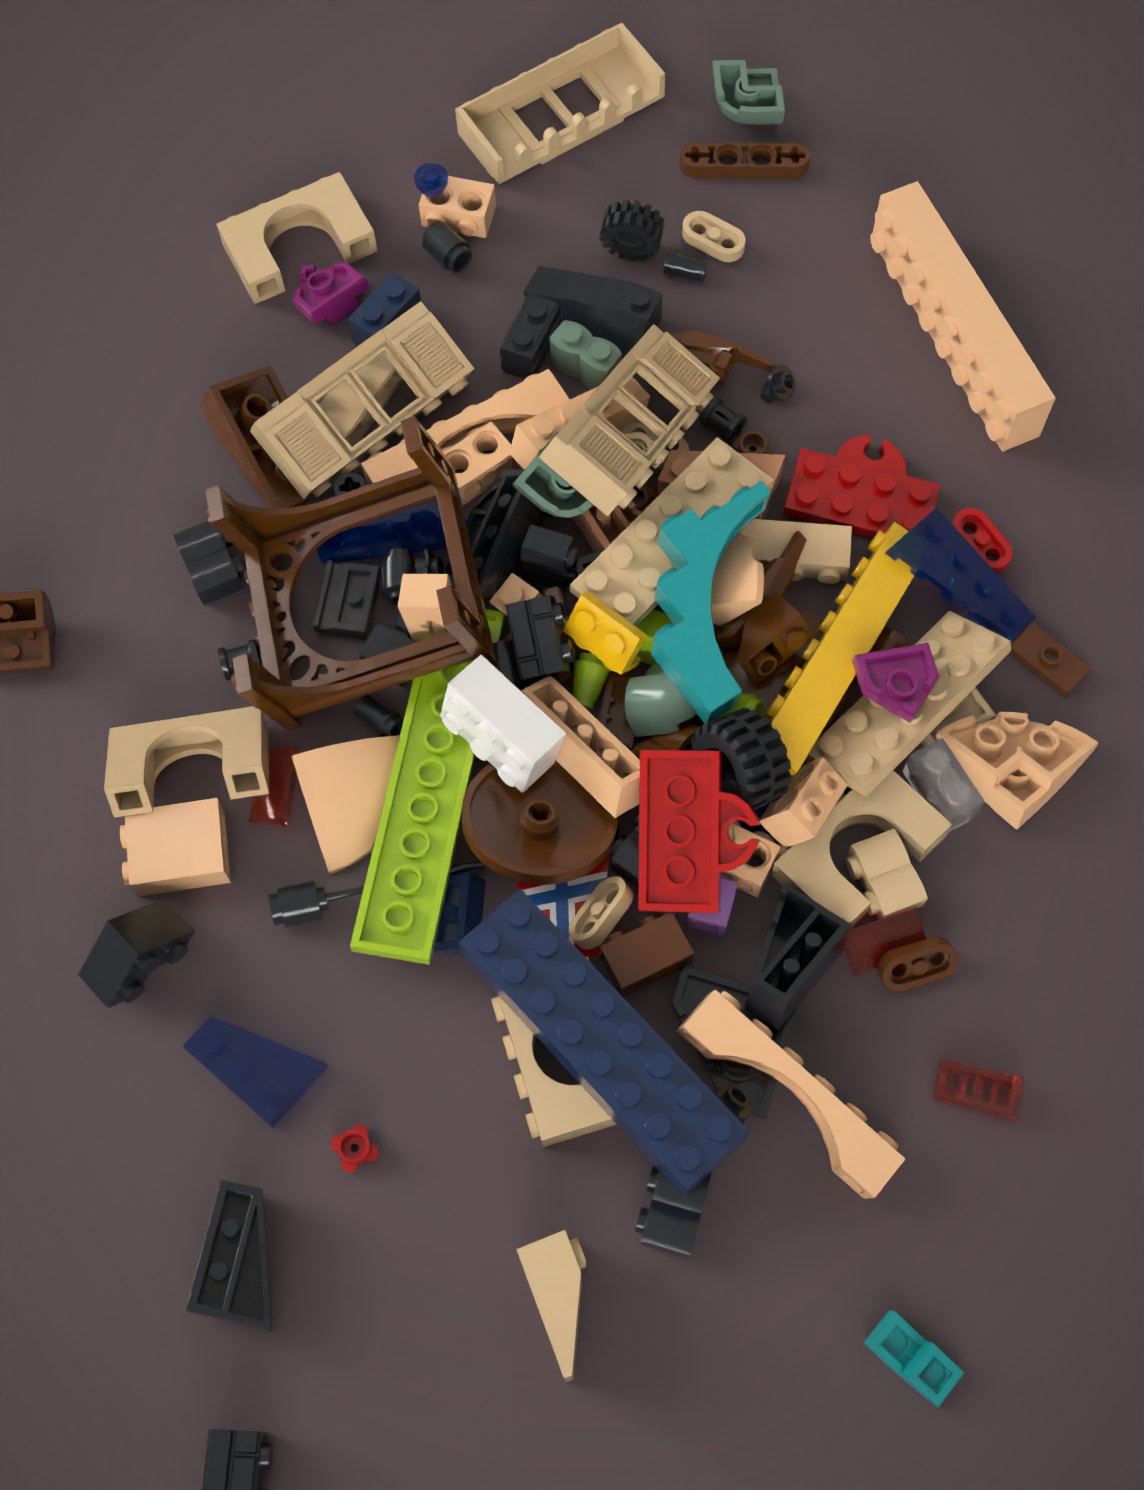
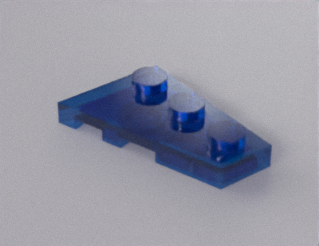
[183,1016,328,1128]

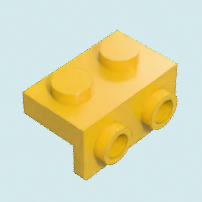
[563,591,647,675]

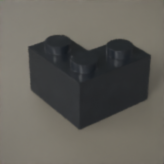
[78,899,195,1008]

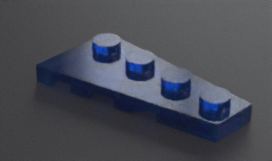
[317,499,447,564]
[885,507,1036,641]

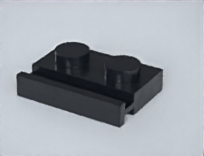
[313,560,381,638]

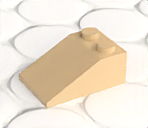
[516,1230,587,1382]

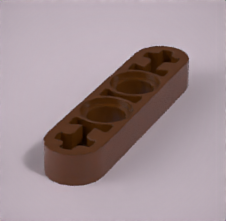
[680,143,810,178]

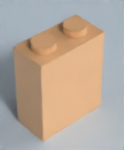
[120,798,231,897]

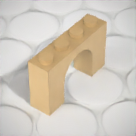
[216,172,378,304]
[104,706,269,818]
[771,770,952,929]
[491,956,617,1147]

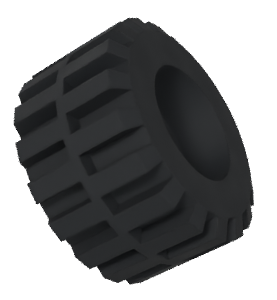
[690,708,791,810]

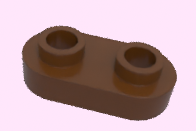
[877,937,959,992]

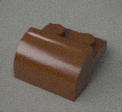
[0,590,56,674]

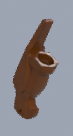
[664,330,775,384]
[714,531,807,648]

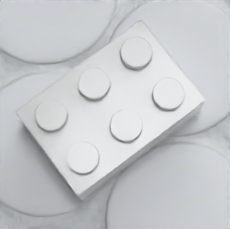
[440,655,566,793]

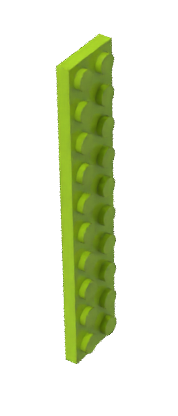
[350,609,505,965]

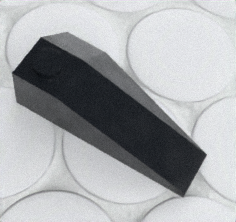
[524,266,663,359]

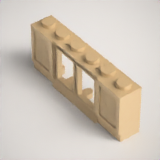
[455,23,665,184]
[250,301,475,500]
[538,324,720,516]

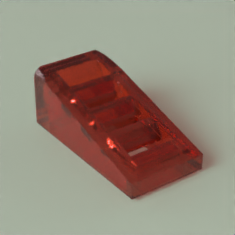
[932,1059,1025,1122]

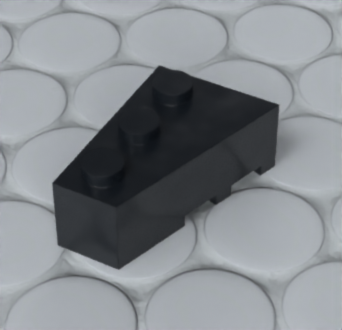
[744,882,852,1030]
[186,1180,271,1331]

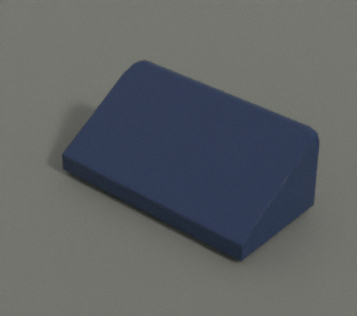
[433,872,486,955]

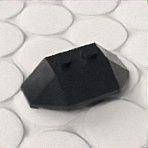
[445,469,542,598]

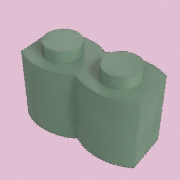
[550,320,622,390]

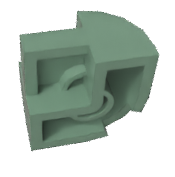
[712,60,785,125]
[512,431,593,518]
[624,663,697,737]

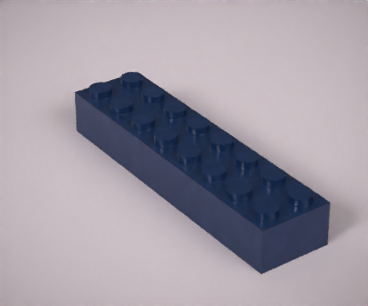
[459,889,749,1198]

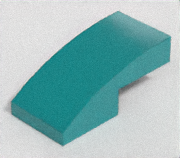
[863,1310,964,1407]

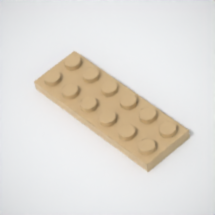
[570,437,774,627]
[806,611,1011,797]

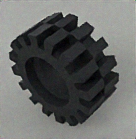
[599,200,665,261]

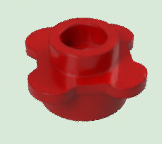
[331,1124,379,1173]

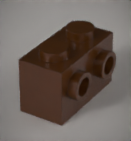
[600,912,694,998]

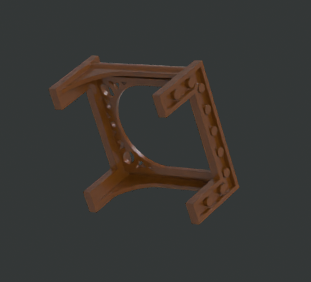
[204,416,497,730]

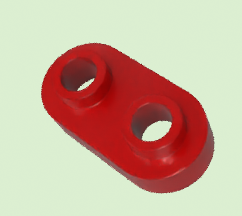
[951,508,1013,574]

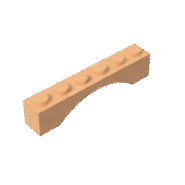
[361,369,570,485]
[677,989,905,1199]

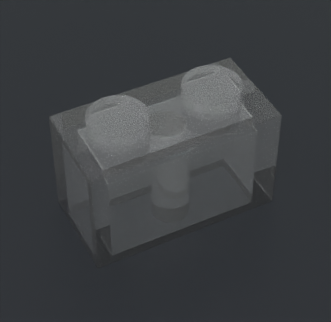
[903,738,985,832]

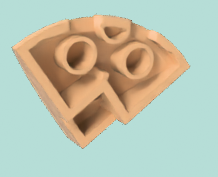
[710,533,764,626]
[935,712,1098,830]
[292,735,400,875]

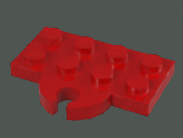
[783,435,941,543]
[638,750,760,913]

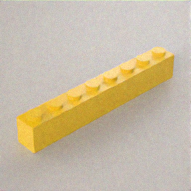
[766,522,932,778]

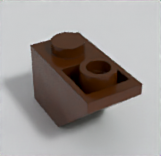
[737,592,814,685]

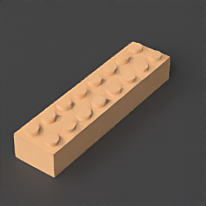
[870,181,1055,452]

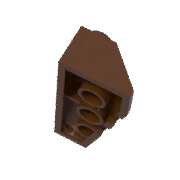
[199,366,307,508]

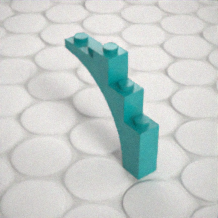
[651,481,771,724]

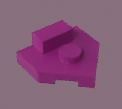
[293,263,369,325]
[852,643,939,723]

